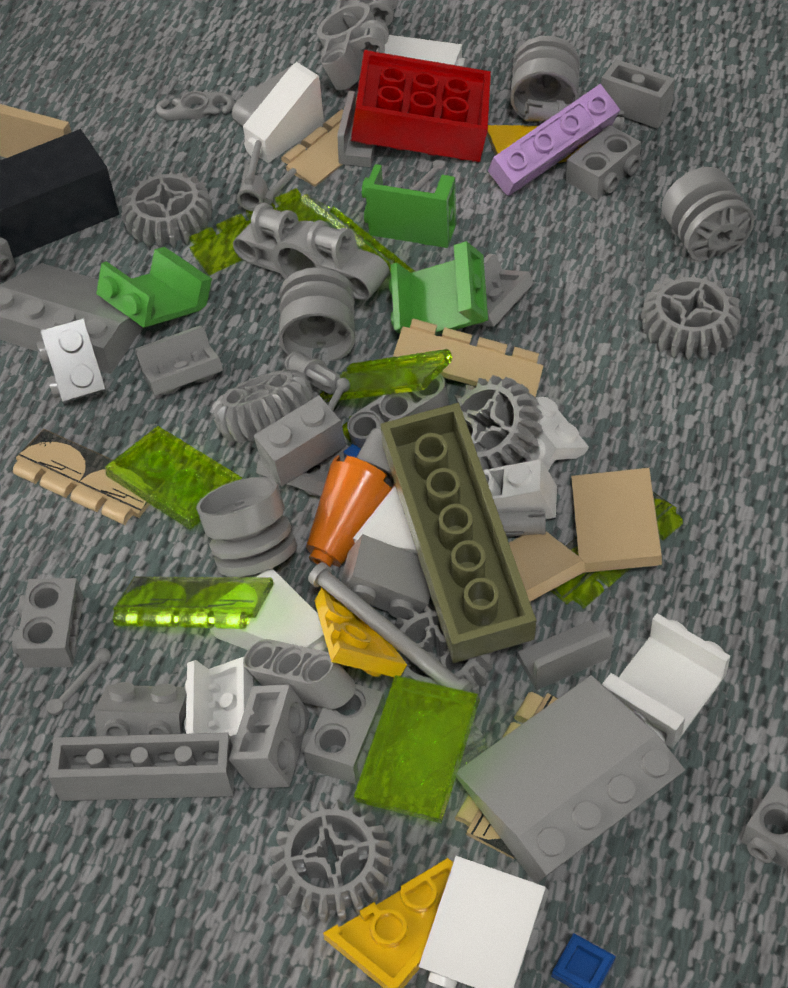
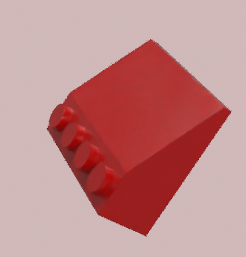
[350,50,491,162]

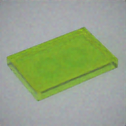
[105,426,242,530]
[354,675,480,824]

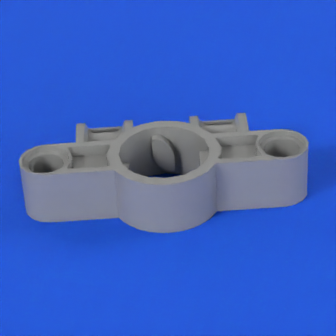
[317,0,398,90]
[233,203,390,301]

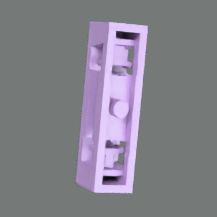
[488,84,620,196]

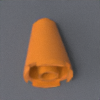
[306,455,395,567]

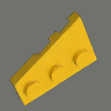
[314,588,407,678]
[323,858,454,988]

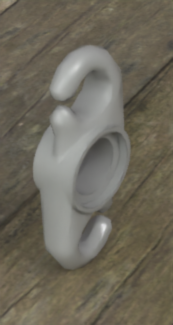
[156,91,235,120]

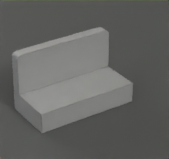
[337,91,376,167]
[517,620,613,690]

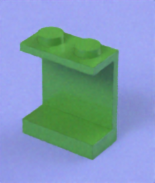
[362,164,457,248]
[389,241,488,335]
[96,247,212,328]

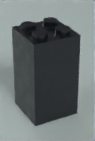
[0,129,119,258]

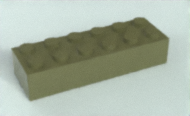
[380,402,536,663]

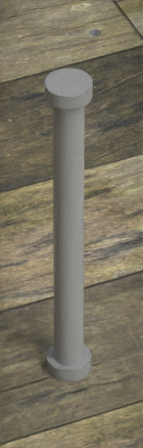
[308,562,473,704]

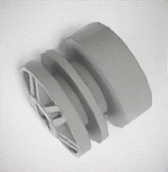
[511,36,580,122]
[662,167,755,262]
[279,268,355,361]
[196,477,297,577]

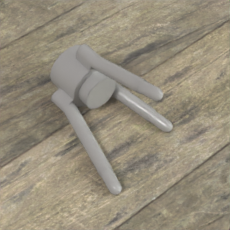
[237,140,296,211]

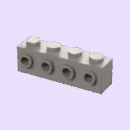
[48,732,235,801]

